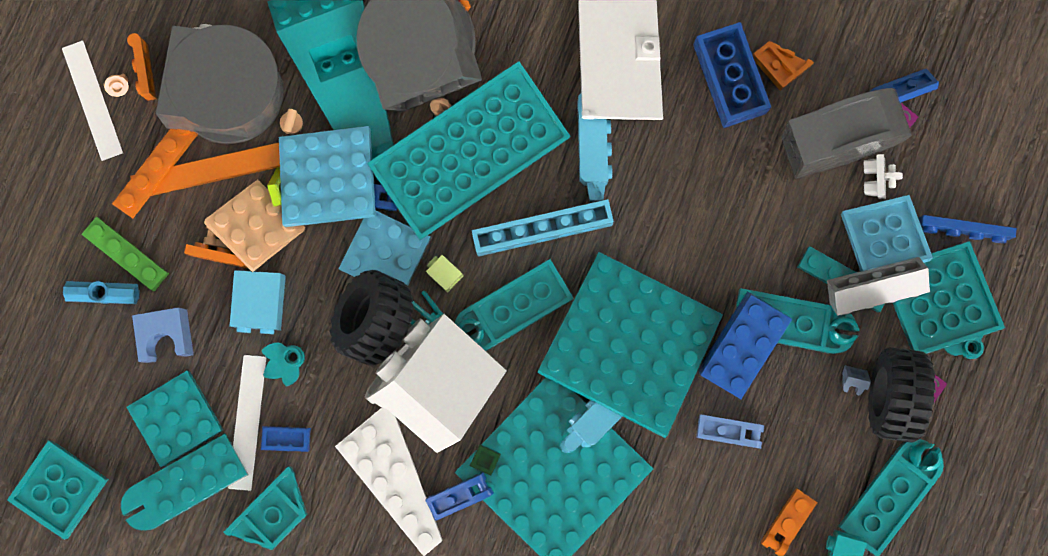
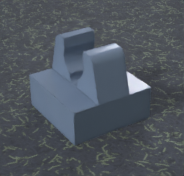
[842,365,871,395]

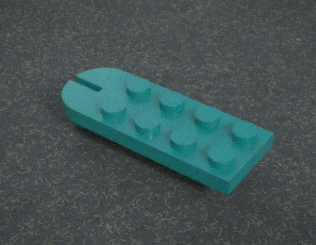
[455,259,574,351]
[736,288,859,354]
[121,434,249,530]
[838,439,944,556]

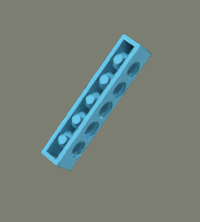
[472,199,614,257]

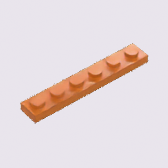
[112,129,198,219]

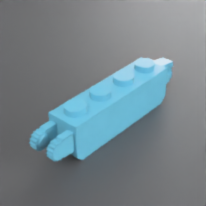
[577,94,612,202]
[560,400,622,454]

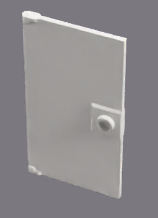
[578,0,663,120]

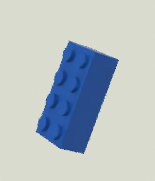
[693,22,771,128]
[698,291,792,399]

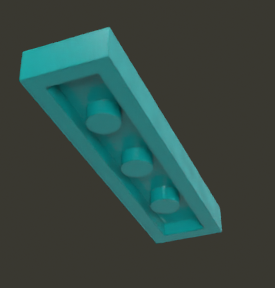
[797,246,884,313]

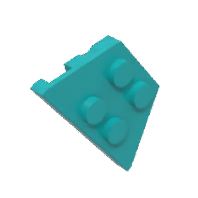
[223,466,307,550]

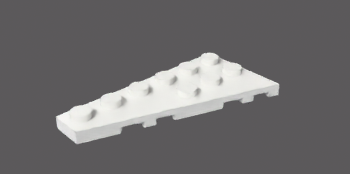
[335,408,443,556]

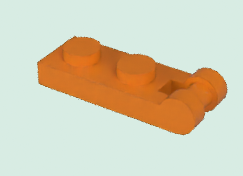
[127,33,157,101]
[184,242,249,269]
[761,488,818,556]

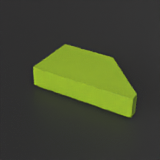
[267,167,281,206]

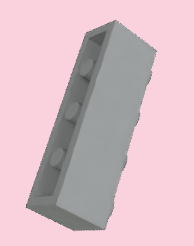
[827,257,930,316]

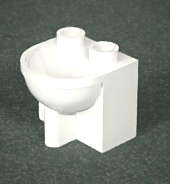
[365,314,507,453]

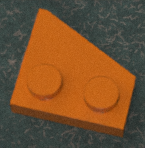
[753,41,814,91]

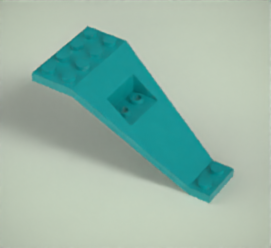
[267,0,394,160]

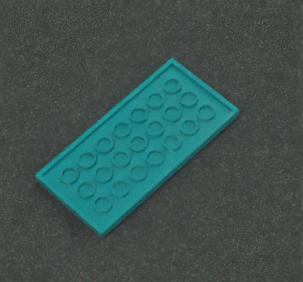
[367,61,571,240]

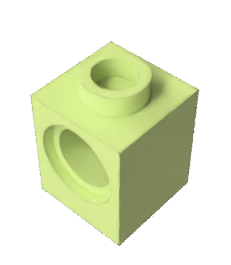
[426,255,463,293]

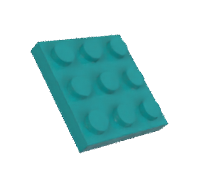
[127,371,224,467]
[7,440,109,540]

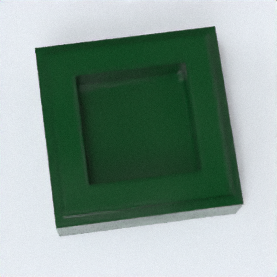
[470,444,501,476]

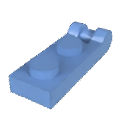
[696,414,764,449]

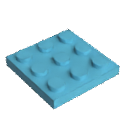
[841,195,933,271]
[339,210,431,286]

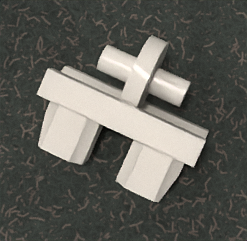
[864,154,903,199]

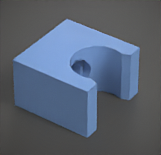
[132,308,193,363]

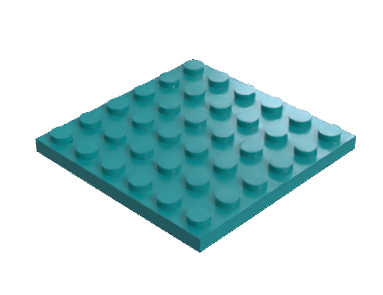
[537,252,723,438]
[455,377,653,556]

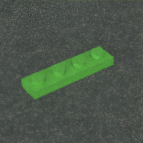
[82,217,169,291]

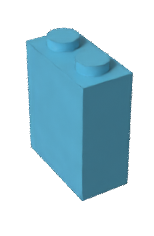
[230,271,285,334]

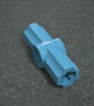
[63,281,140,304]

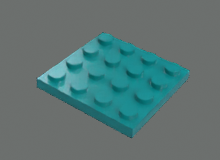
[893,241,1005,354]

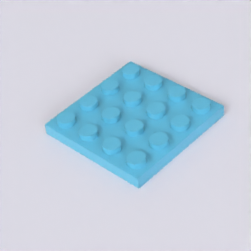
[279,126,376,227]

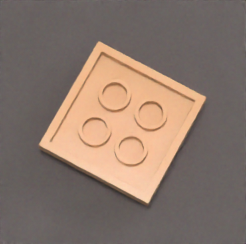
[204,179,305,272]

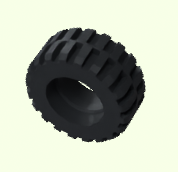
[330,270,414,365]
[868,347,935,442]

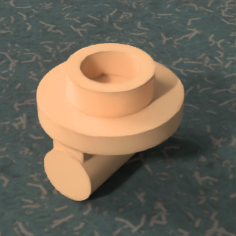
[103,73,129,97]
[430,98,452,117]
[280,109,303,134]

